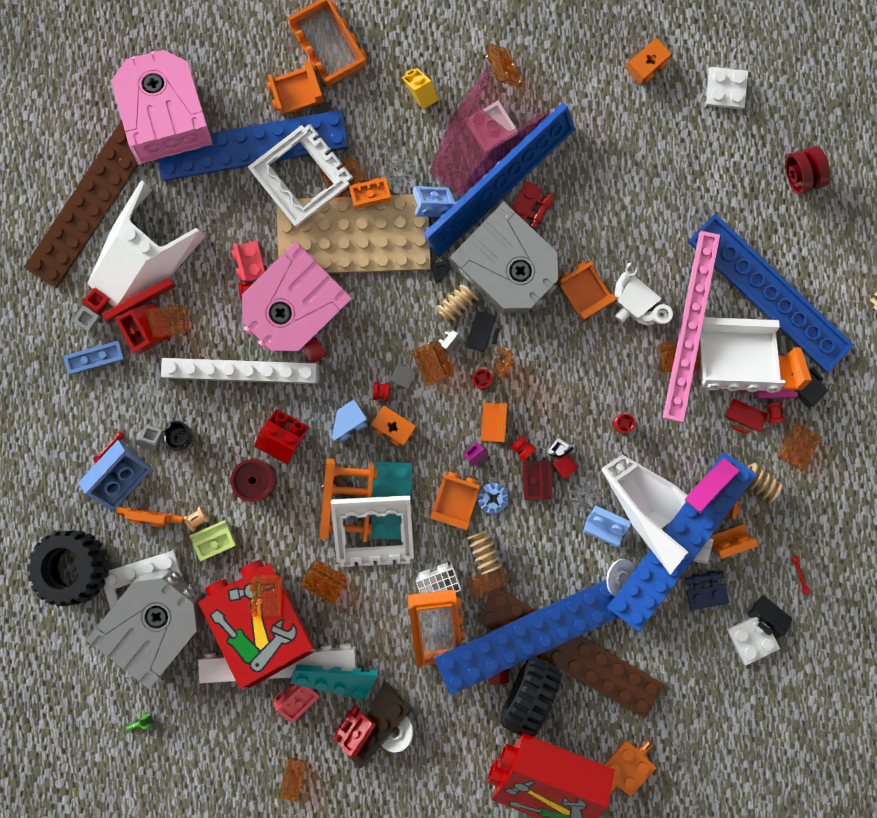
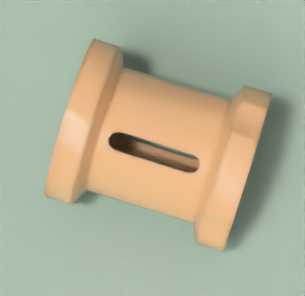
[184,507,210,532]

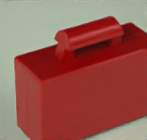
[725,399,767,435]

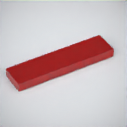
[102,277,177,323]

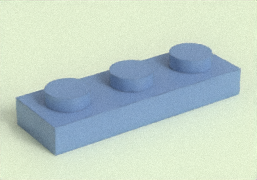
[63,340,126,375]

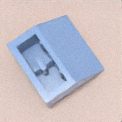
[332,400,369,442]

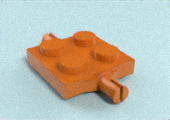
[116,506,184,527]
[604,739,656,797]

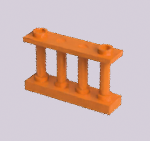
[320,458,377,542]

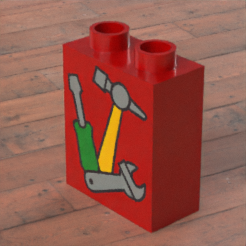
[198,560,318,690]
[487,733,615,818]

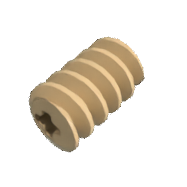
[436,285,479,326]
[746,463,783,504]
[467,531,502,574]

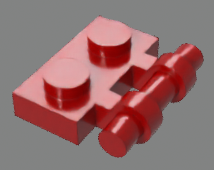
[511,181,554,229]
[333,705,376,758]

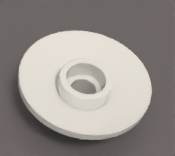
[606,559,635,596]
[382,717,413,752]

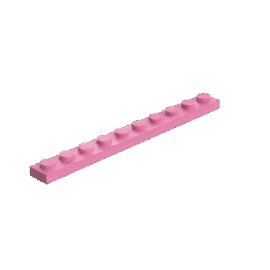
[663,231,720,423]

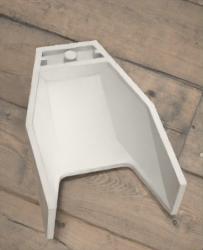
[88,180,206,307]
[602,455,720,575]

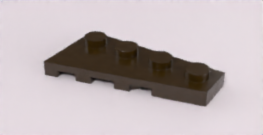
[347,682,412,768]

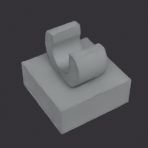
[73,305,101,333]
[439,330,465,356]

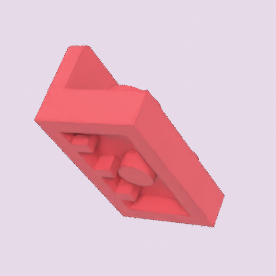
[231,240,265,283]
[273,683,320,723]

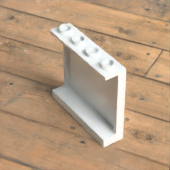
[699,317,785,393]

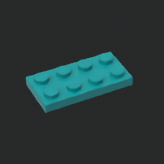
[370,462,412,540]

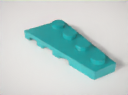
[290,665,378,700]

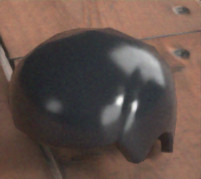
[164,420,193,451]

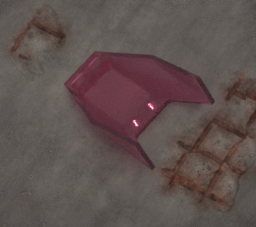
[429,65,547,196]

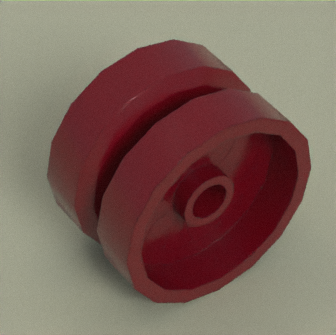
[785,146,830,195]
[230,459,277,502]

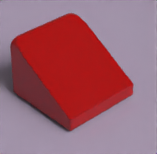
[82,288,110,315]
[302,338,327,363]
[552,454,578,479]
[489,669,508,685]

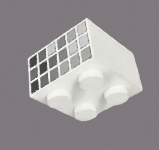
[416,562,461,594]

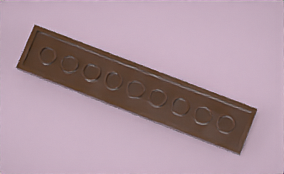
[24,119,139,288]
[477,587,664,718]

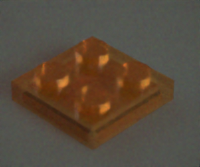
[485,43,521,86]

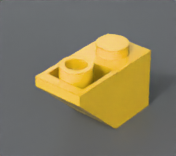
[401,68,439,109]

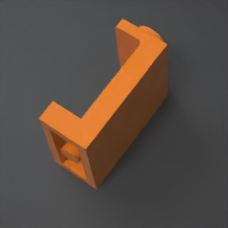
[267,60,325,117]
[558,261,616,321]
[430,471,481,530]

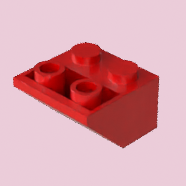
[114,303,173,355]
[254,409,310,465]

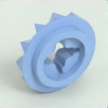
[478,483,508,514]

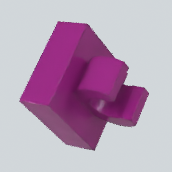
[463,441,488,468]

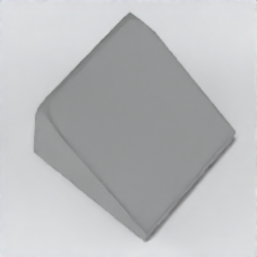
[390,363,416,389]
[138,425,163,452]

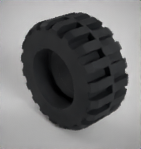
[27,530,109,606]
[500,657,562,737]

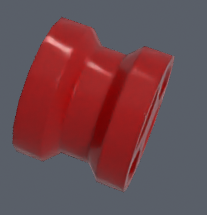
[373,381,390,402]

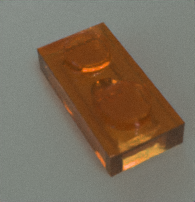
[466,566,509,598]
[279,757,307,802]

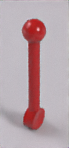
[93,432,124,463]
[792,556,810,595]

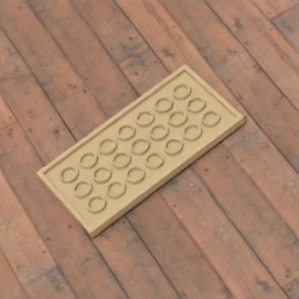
[277,194,431,274]

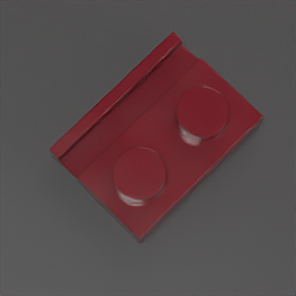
[522,460,553,500]

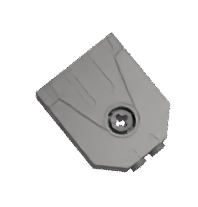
[449,201,558,314]
[86,570,204,689]

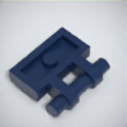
[684,570,729,610]

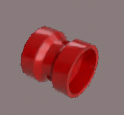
[472,369,492,389]
[614,414,636,433]
[510,435,537,461]

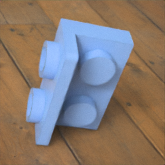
[412,186,455,217]
[583,506,631,547]

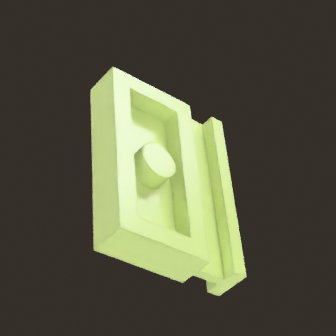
[189,520,237,561]

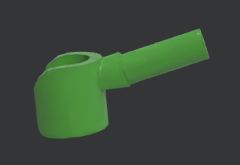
[126,713,154,731]

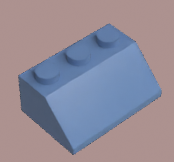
[79,440,152,511]

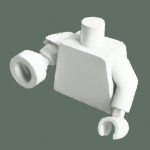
[614,263,673,326]

